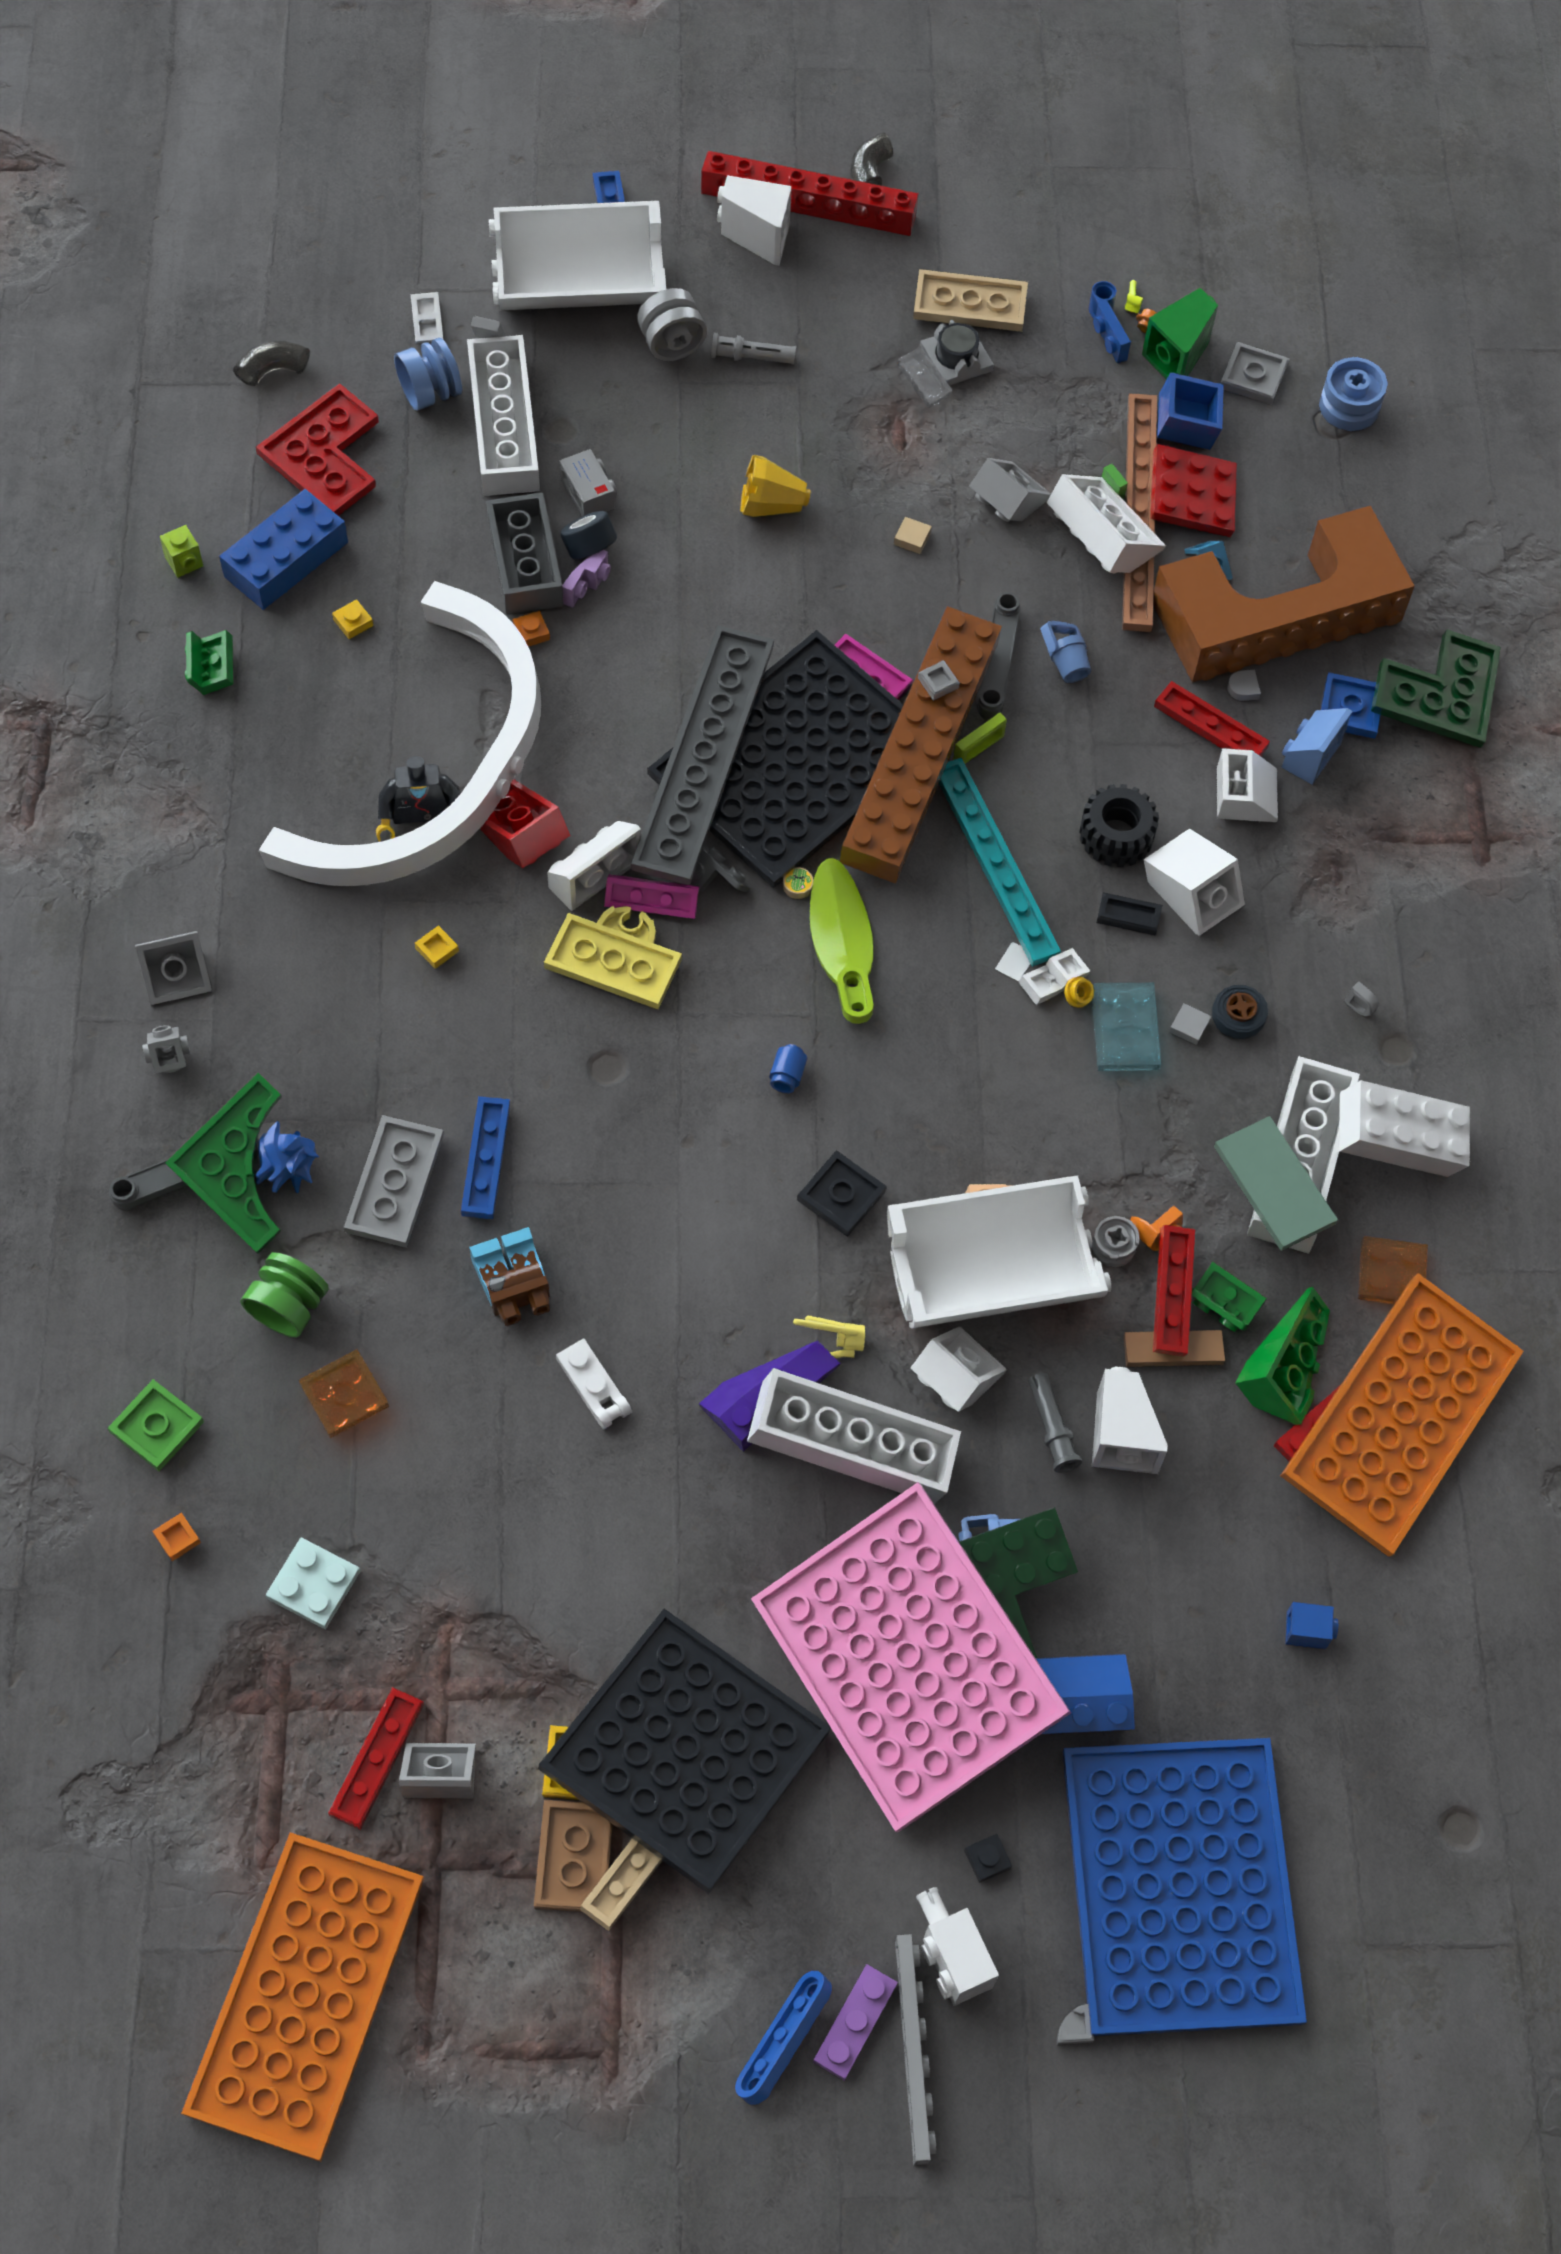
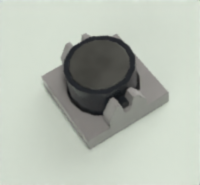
[920,320,994,388]

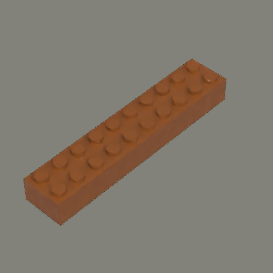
[840,606,1002,884]

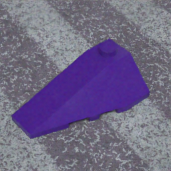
[699,1340,840,1452]

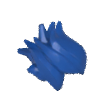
[255,1121,319,1193]

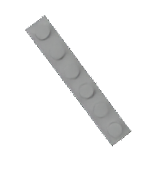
[895,1934,936,2165]

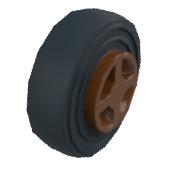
[1212,985,1268,1039]

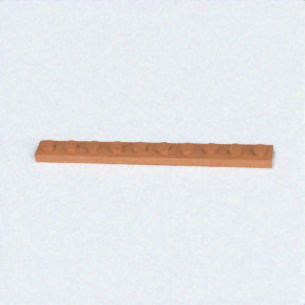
[1122,393,1157,632]

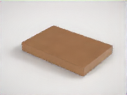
[534,1800,613,1912]

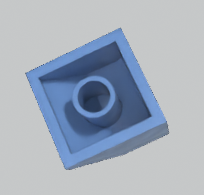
[1282,708,1353,785]

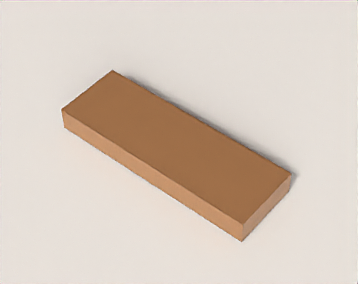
[1123,1330,1225,1367]

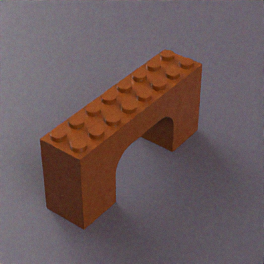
[1153,505,1415,683]

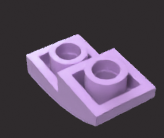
[562,550,611,608]

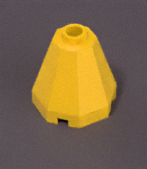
[740,455,811,517]

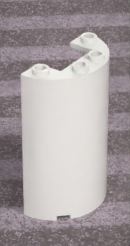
[489,201,666,311]
[887,1175,1111,1328]

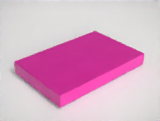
[835,633,914,700]

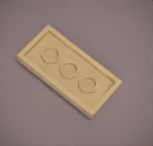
[913,269,1028,332]

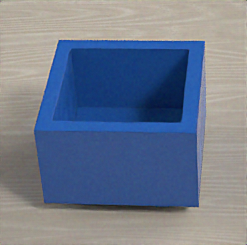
[1157,372,1224,450]

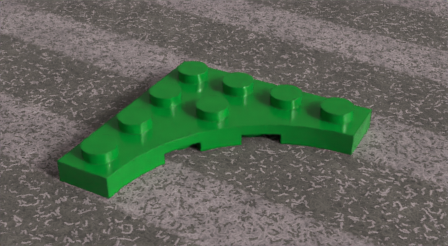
[165,1073,282,1254]

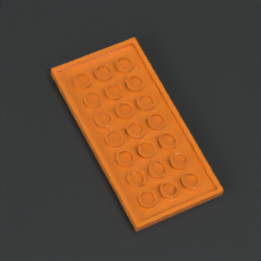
[1280,1273,1524,1557]
[181,1832,424,2162]

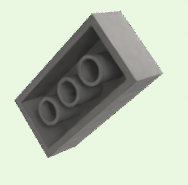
[486,492,564,615]

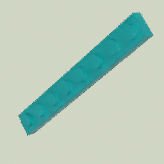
[939,758,1061,967]

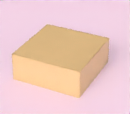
[894,517,932,554]

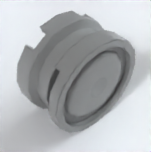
[1092,1216,1139,1267]

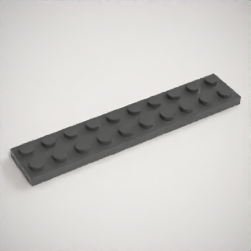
[631,625,774,885]

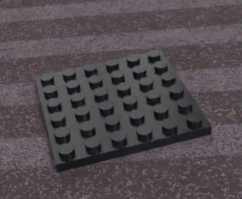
[538,1608,831,1894]

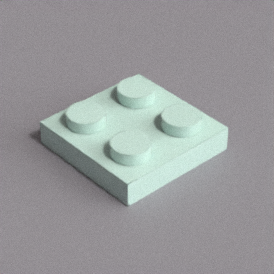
[265,1537,361,1630]

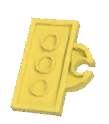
[544,906,682,1009]

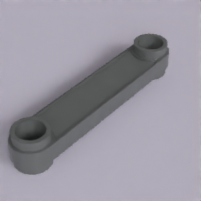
[977,592,1020,720]
[109,1137,259,1211]

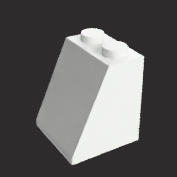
[717,175,792,266]
[1144,829,1245,936]
[1092,1367,1168,1474]

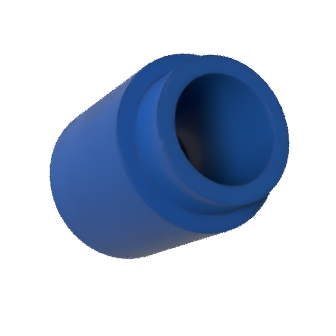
[769,1044,808,1093]

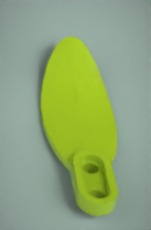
[810,858,874,1024]

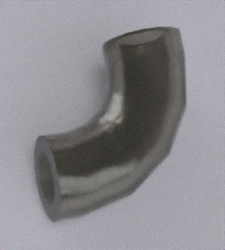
[850,133,893,186]
[233,341,310,386]

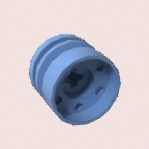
[394,338,462,411]

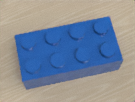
[219,489,348,610]

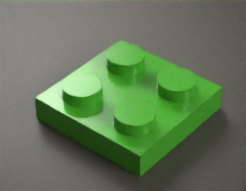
[107,1379,204,1471]

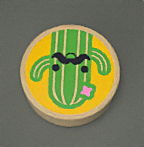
[783,867,813,899]

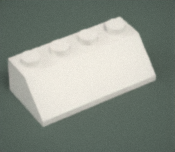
[1046,474,1166,574]

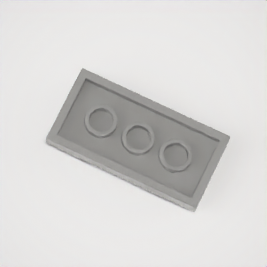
[344,1115,444,1248]

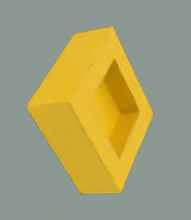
[332,599,374,639]
[415,925,459,969]

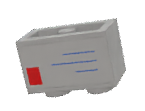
[559,449,618,516]

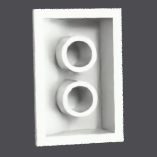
[547,821,641,911]

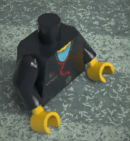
[376,756,461,842]

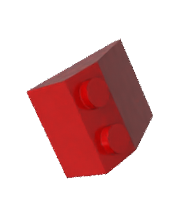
[479,779,571,868]

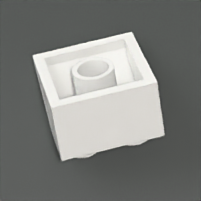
[911,1326,1007,1412]

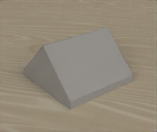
[135,931,212,1005]
[399,1743,476,1799]

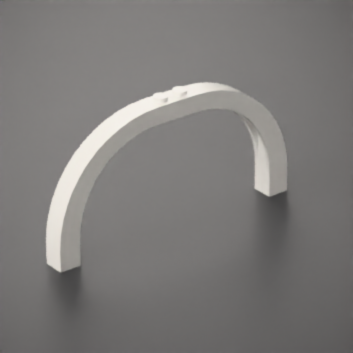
[259,581,541,886]

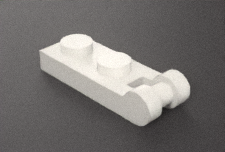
[556,1338,632,1430]

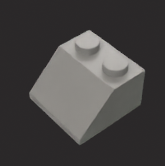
[969,458,1051,522]

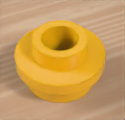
[1065,977,1094,1008]

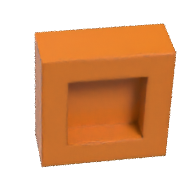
[512,611,550,647]
[152,1512,201,1561]

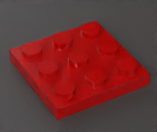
[1150,444,1237,538]

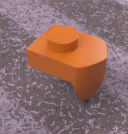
[1130,1206,1183,1251]

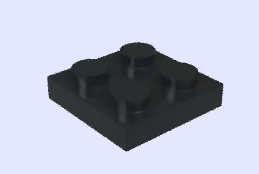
[797,1150,887,1237]

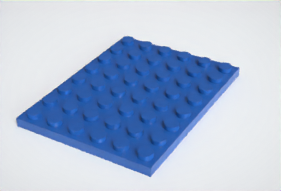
[1062,1738,1307,2036]

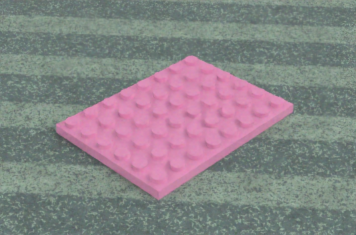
[751,1482,1071,1832]

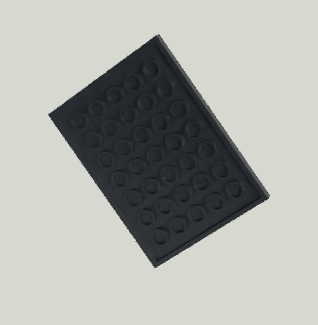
[647,630,903,888]

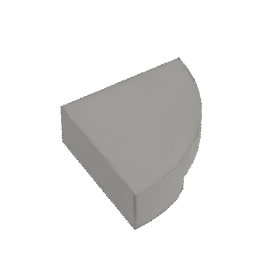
[1057,2004,1094,2045]

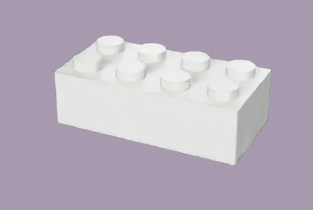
[1339,1080,1470,1177]

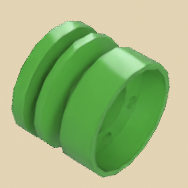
[240,1252,329,1338]

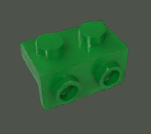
[185,630,233,695]
[1191,1262,1267,1332]

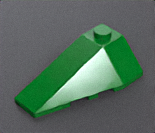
[1235,1287,1330,1425]

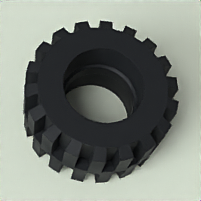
[1079,784,1159,867]

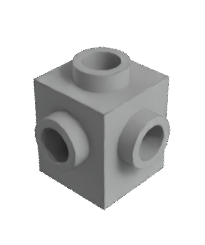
[142,1025,191,1074]

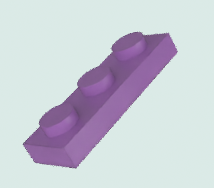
[813,1964,898,2081]

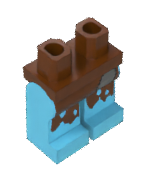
[469,1227,550,1326]

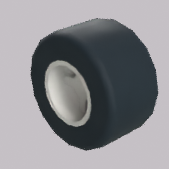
[560,511,617,559]

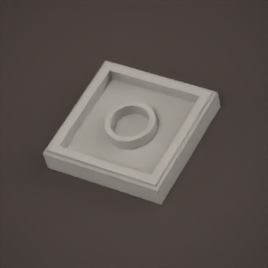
[1220,342,1289,405]

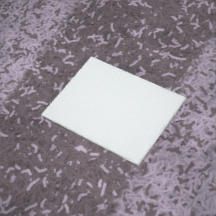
[995,942,1030,981]

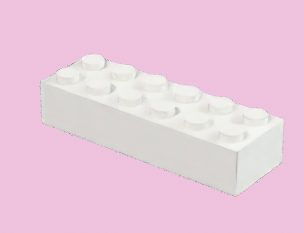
[467,335,540,496]
[1247,1056,1360,1254]
[747,1368,961,1504]

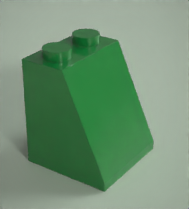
[1142,288,1218,380]

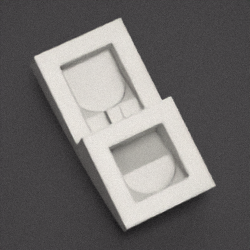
[410,292,443,344]
[1019,948,1090,1005]

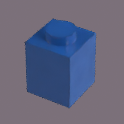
[1285,1602,1339,1649]

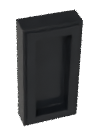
[1096,892,1163,936]

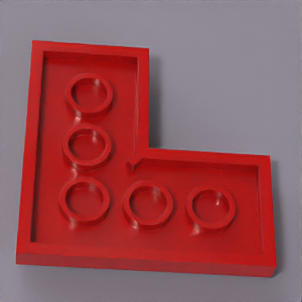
[256,383,379,516]

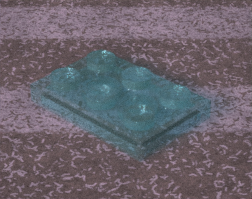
[1092,982,1161,1071]

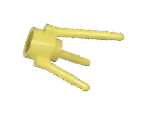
[793,1316,865,1358]

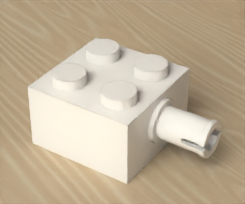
[916,1887,999,2006]

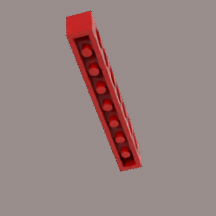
[701,151,919,236]

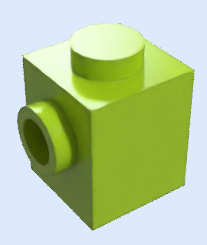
[159,525,203,578]

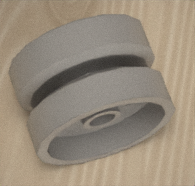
[637,288,707,361]

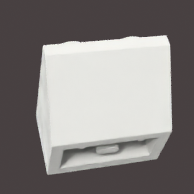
[1217,749,1278,822]

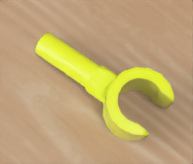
[1125,280,1143,314]

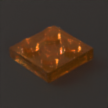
[1358,1236,1428,1304]
[298,1349,389,1438]

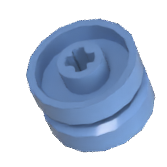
[1319,357,1388,431]

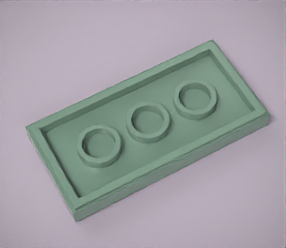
[1214,1116,1338,1251]

